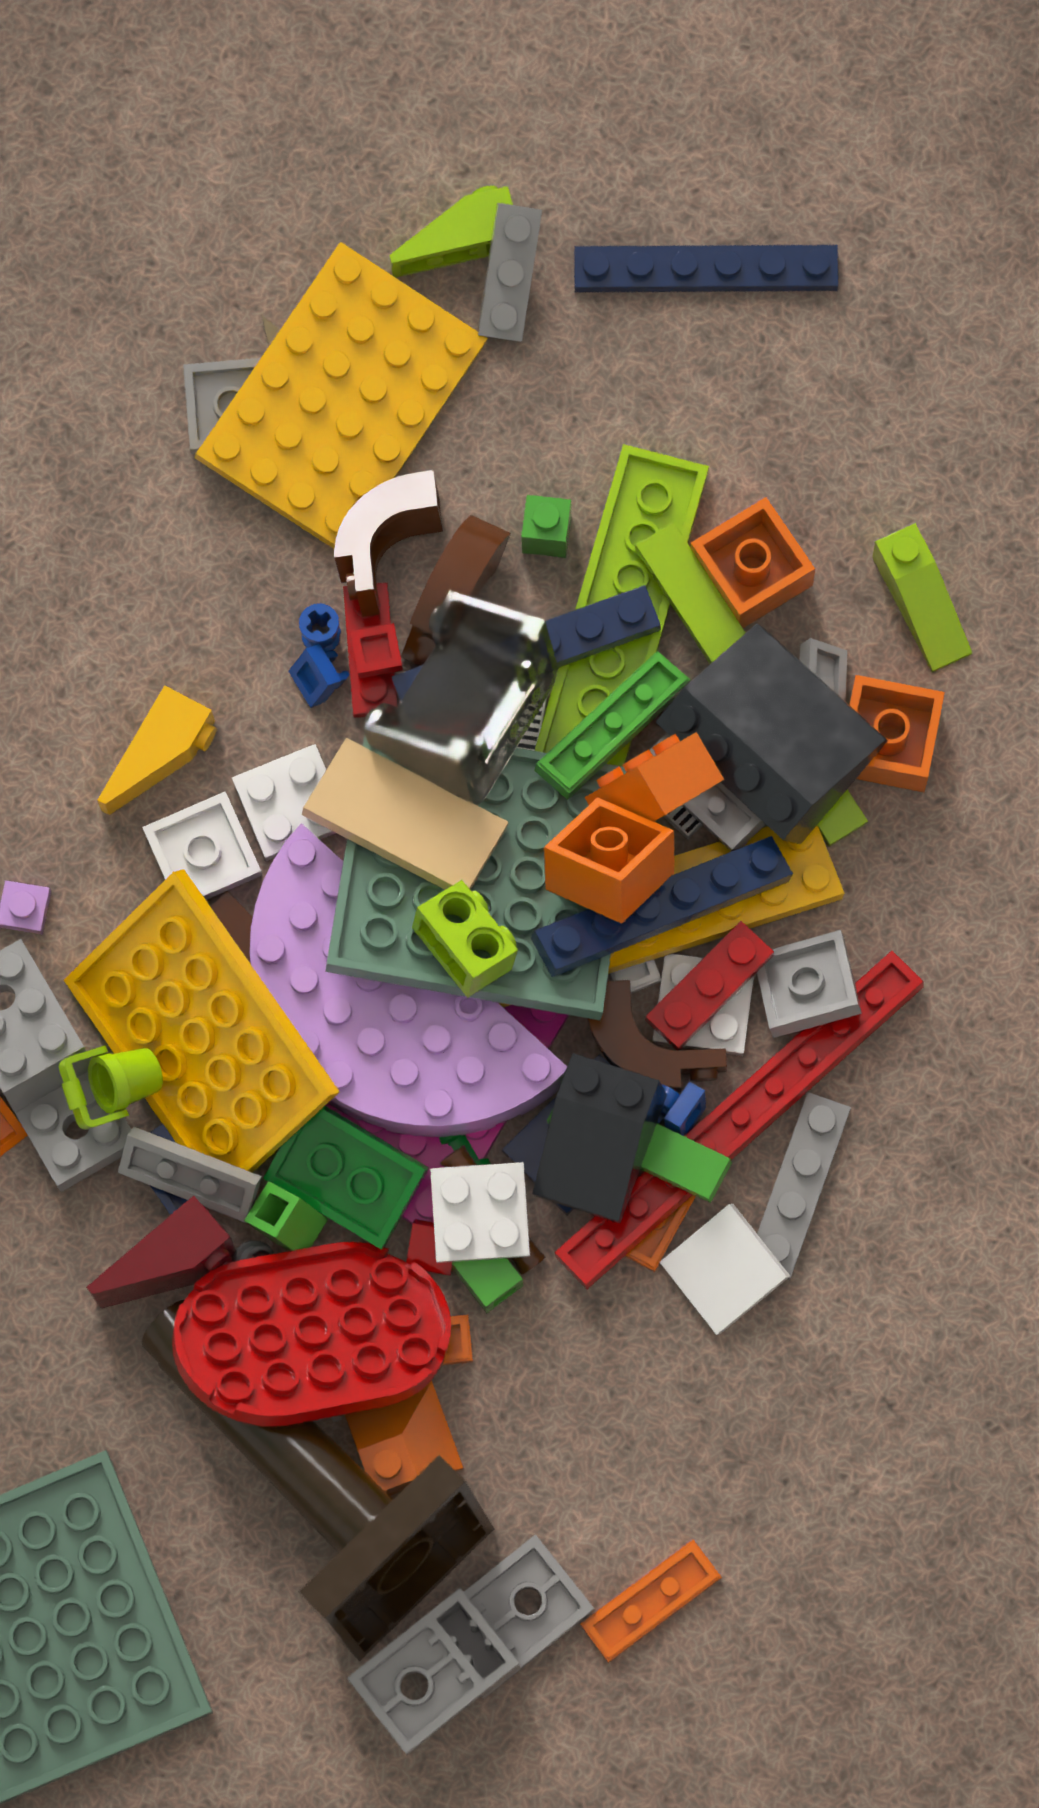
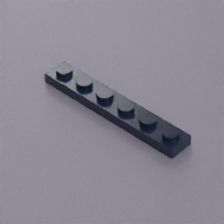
[574,245,838,292]
[392,585,661,722]
[531,836,793,977]

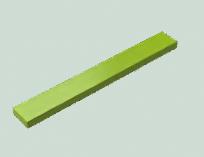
[635,522,868,847]

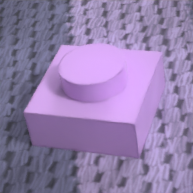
[0,880,51,934]

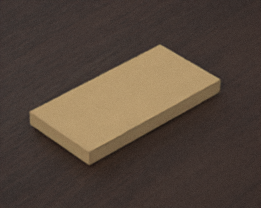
[302,738,508,890]

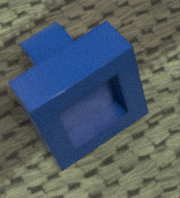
[288,644,350,708]
[660,1082,706,1136]

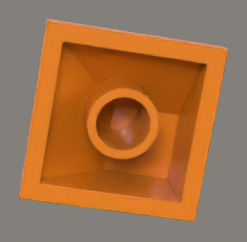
[345,1381,464,1496]

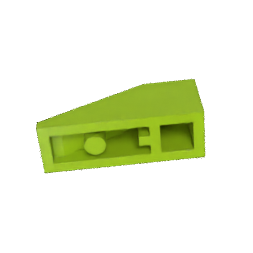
[390,186,513,278]
[872,523,973,672]

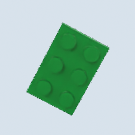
[263,1106,429,1249]

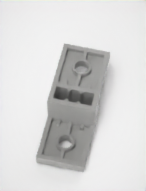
[0,939,132,1192]
[347,1534,595,1755]

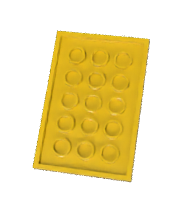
[195,242,488,548]
[64,869,340,1173]

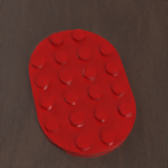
[172,1242,451,1426]

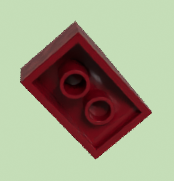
[86,1195,236,1309]

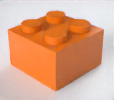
[690,497,815,628]
[850,675,945,793]
[584,732,724,822]
[544,797,674,924]

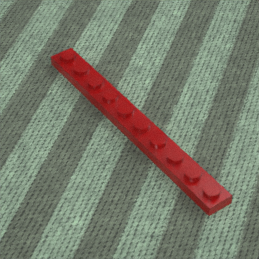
[554,950,924,1290]

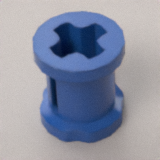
[299,603,341,652]

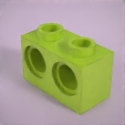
[412,880,518,998]

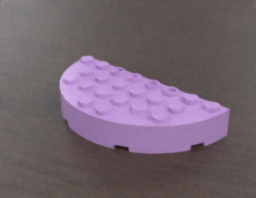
[250,823,567,1137]

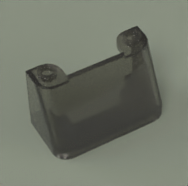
[363,590,558,805]

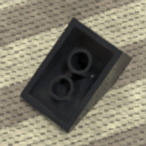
[532,1053,667,1223]

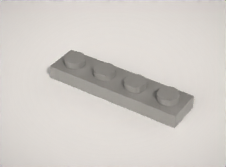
[757,1092,851,1281]

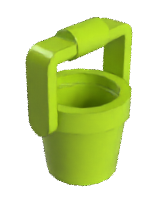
[59,1045,163,1130]

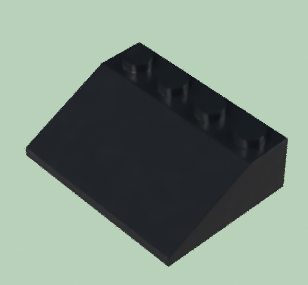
[656,623,888,844]

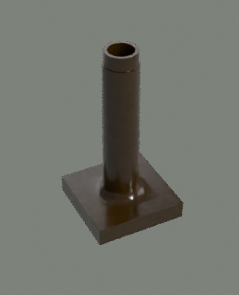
[141,1299,494,1661]

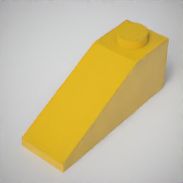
[97,685,217,815]

